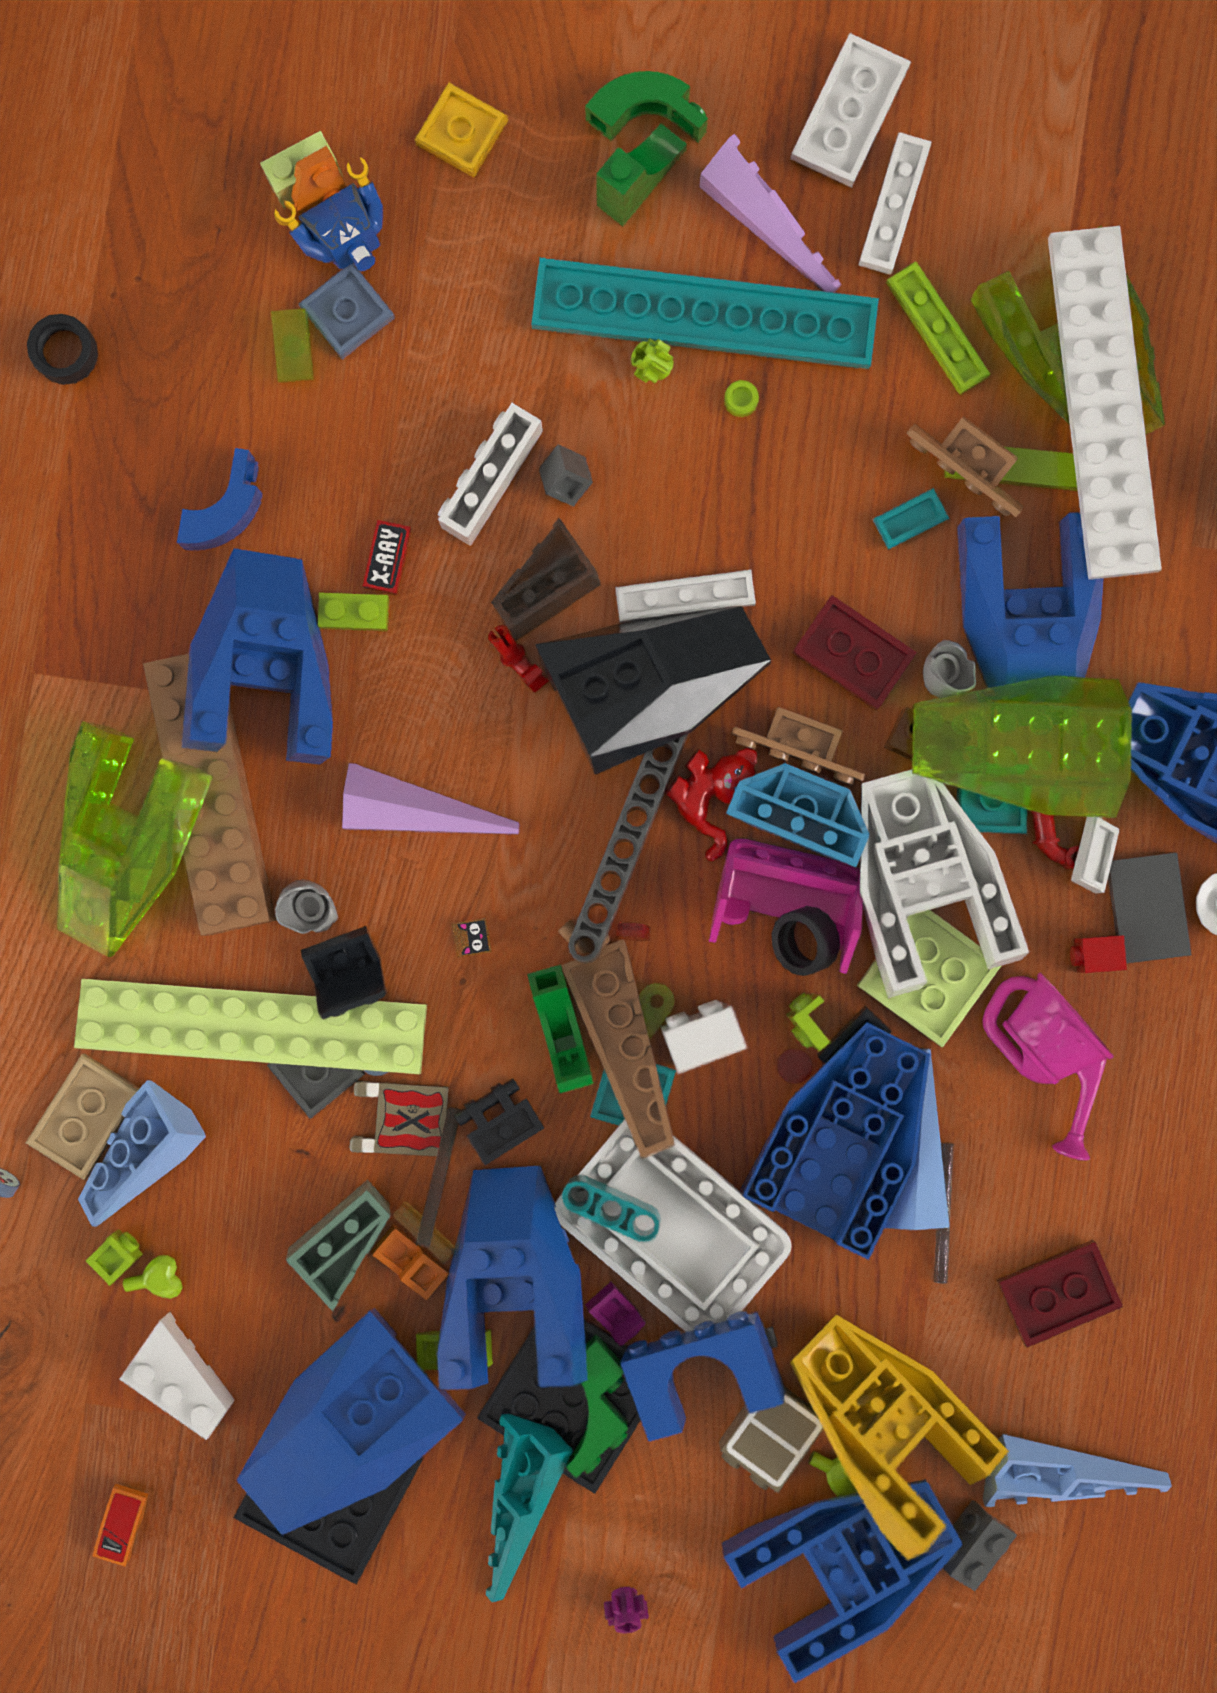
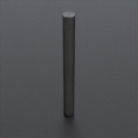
[416,1107,460,1248]
[934,1142,954,1284]

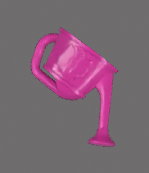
[982,972,1114,1161]

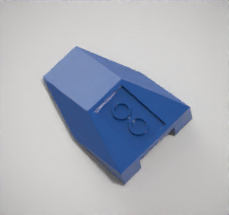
[739,1022,930,1260]
[236,1308,466,1535]

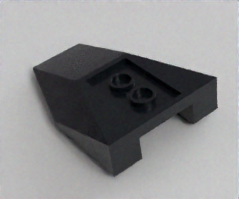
[535,606,771,775]

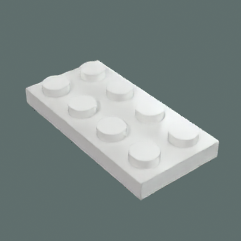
[790,33,911,188]

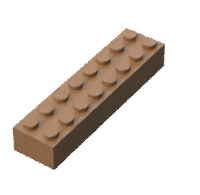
[143,653,276,936]

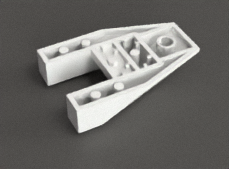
[860,765,1029,998]

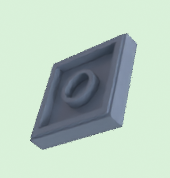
[299,263,395,360]

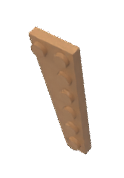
[561,939,675,1159]

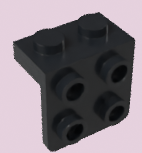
[301,926,387,1019]

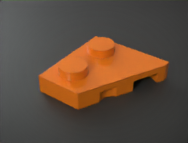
[288,146,346,223]

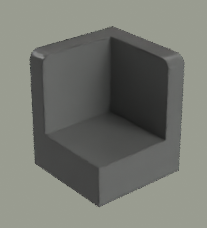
[539,444,593,506]

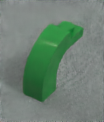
[585,71,708,142]
[527,964,594,1093]

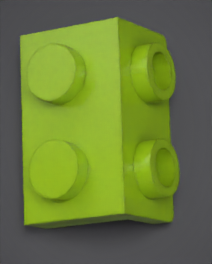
[786,993,830,1051]

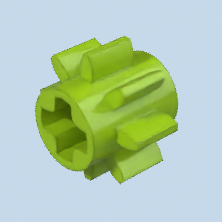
[631,338,673,383]

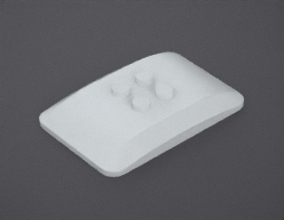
[554,1120,791,1332]

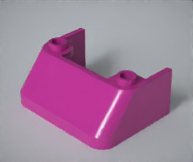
[709,839,863,973]

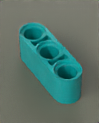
[562,1175,661,1242]

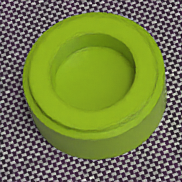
[724,380,759,417]

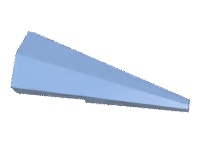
[885,1048,949,1230]
[983,1434,1172,1507]

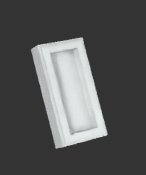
[1071,816,1120,894]

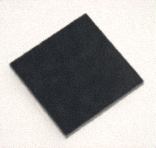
[477,1317,641,1494]
[233,1456,424,1585]

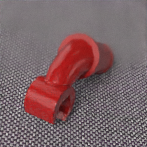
[488,625,549,693]
[1031,807,1079,870]

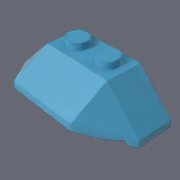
[726,763,870,867]

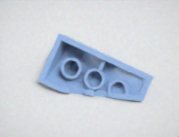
[78,1080,206,1227]

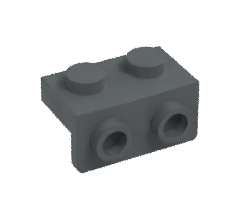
[943,1500,1017,1591]

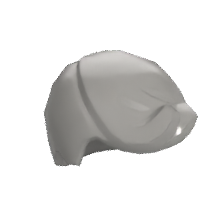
[923,640,976,699]
[275,879,338,934]

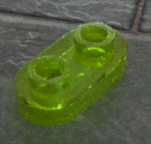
[639,983,675,1040]

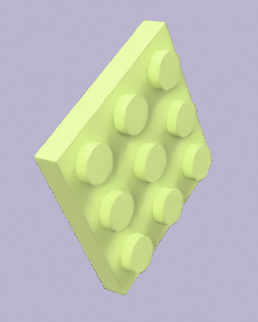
[856,910,1001,1048]

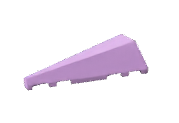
[699,134,841,293]
[342,763,519,834]

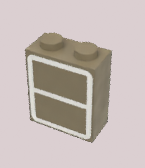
[719,1387,824,1493]

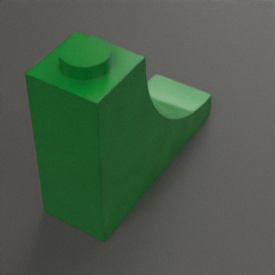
[596,123,687,226]

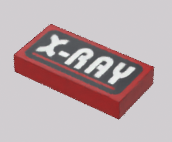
[363,520,412,595]

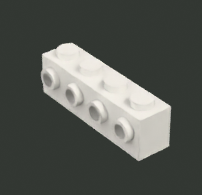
[438,403,543,546]

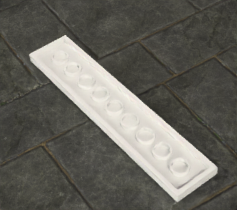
[1048,226,1162,580]

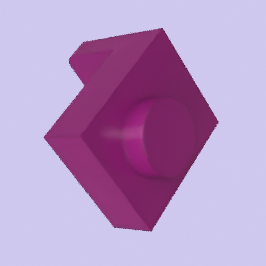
[585,1282,646,1346]

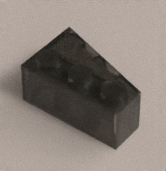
[491,518,601,641]

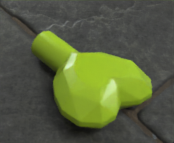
[123,1255,183,1299]
[808,1451,858,1497]

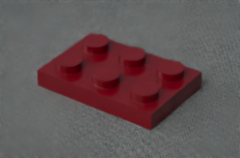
[792,595,917,711]
[997,1240,1123,1348]

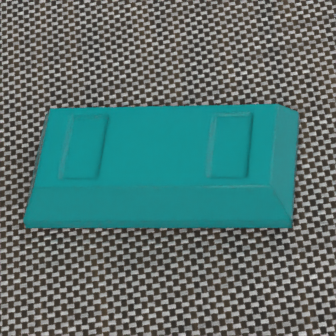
[873,488,949,550]

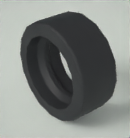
[27,314,98,385]
[772,906,840,976]

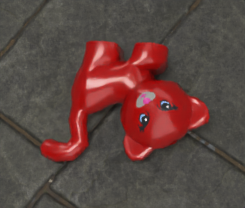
[665,748,757,862]

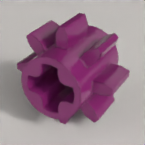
[604,1587,649,1633]

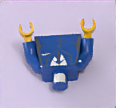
[274,157,383,271]

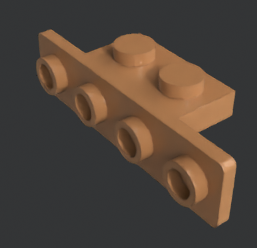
[906,416,1024,517]
[731,707,865,785]

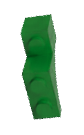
[566,1334,628,1478]

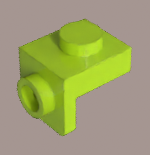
[86,1229,143,1286]

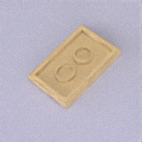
[25,1054,140,1180]

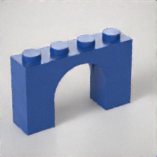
[620,1311,786,1442]

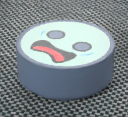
[0,1168,20,1198]

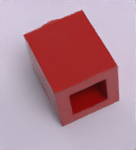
[1070,935,1127,973]

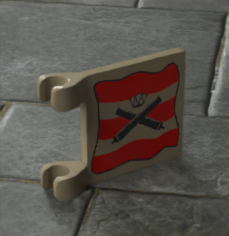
[349,1081,449,1157]

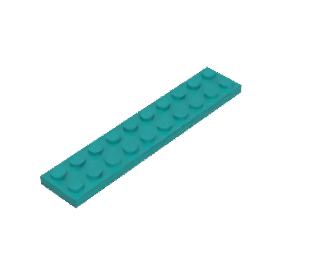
[531,258,879,369]

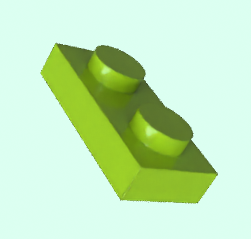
[318,593,389,631]

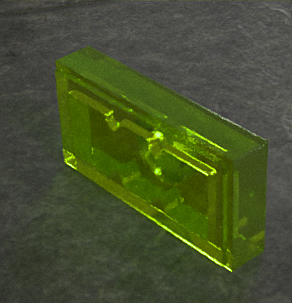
[271,308,314,383]

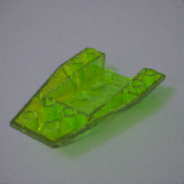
[912,676,1132,818]

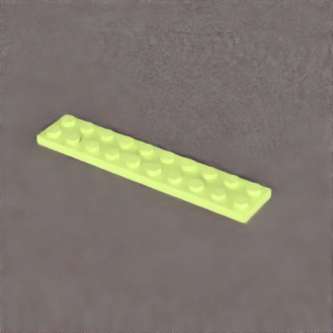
[74,979,427,1074]

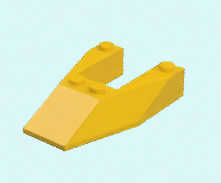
[790,1315,1009,1560]

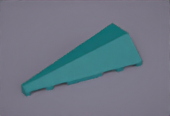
[486,1414,573,1602]

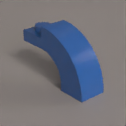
[177,448,263,550]

